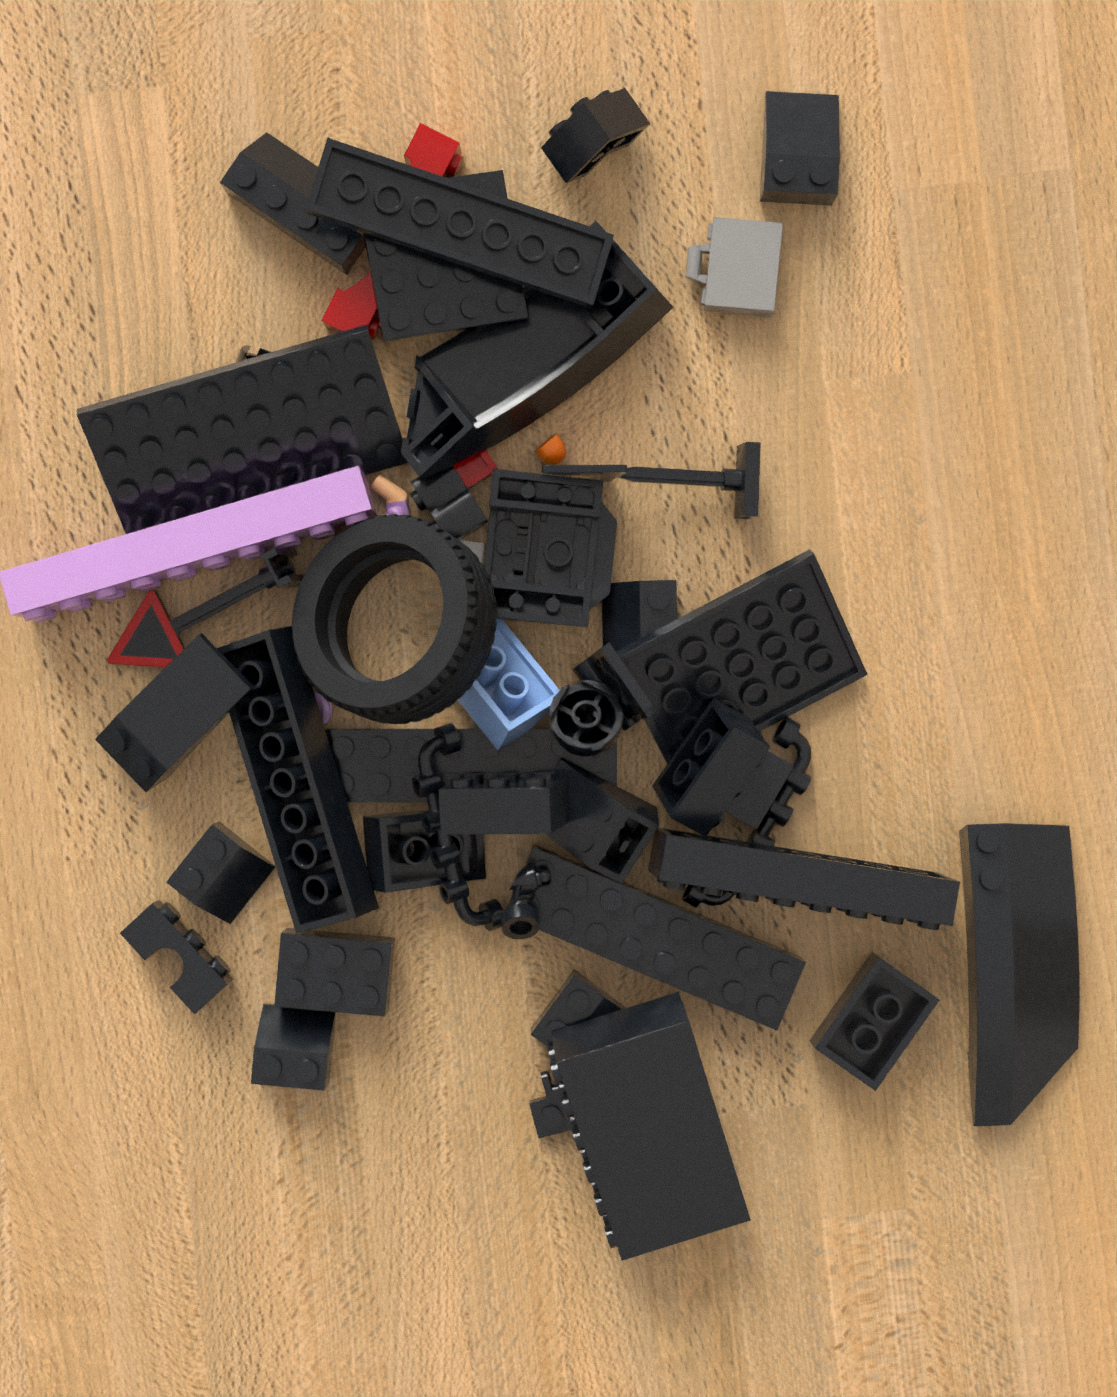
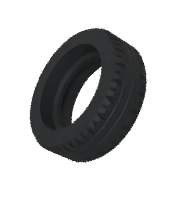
[292,514,497,724]

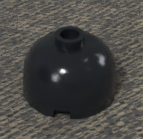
[549,680,624,757]

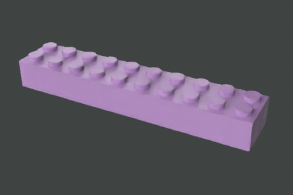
[0,466,378,623]

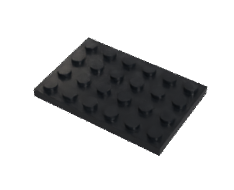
[616,549,868,764]

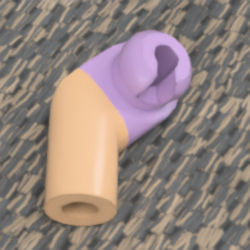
[370,474,410,516]

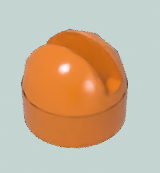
[534,433,566,465]

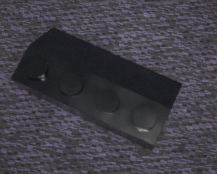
[220,132,366,275]

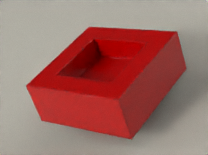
[452,450,498,490]

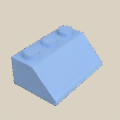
[457,619,560,750]

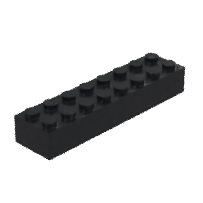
[217,626,379,934]
[648,827,960,930]
[506,844,806,1030]

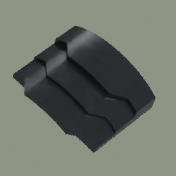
[484,469,617,628]

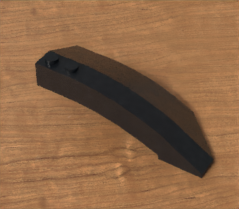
[401,221,674,479]
[959,823,1080,1126]

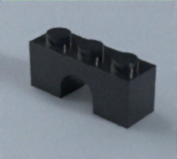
[120,900,233,1014]

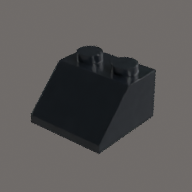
[602,580,677,651]
[166,822,276,924]
[251,1003,336,1091]

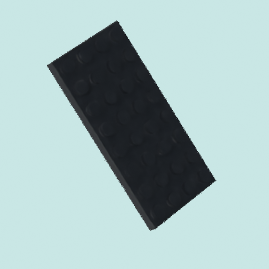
[76,325,408,534]

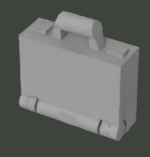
[685,217,783,317]

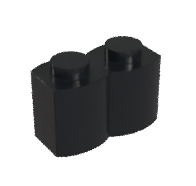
[409,466,488,541]

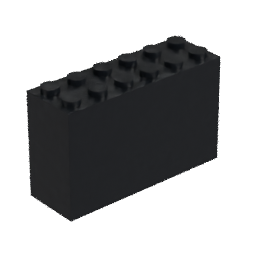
[547,992,751,1261]

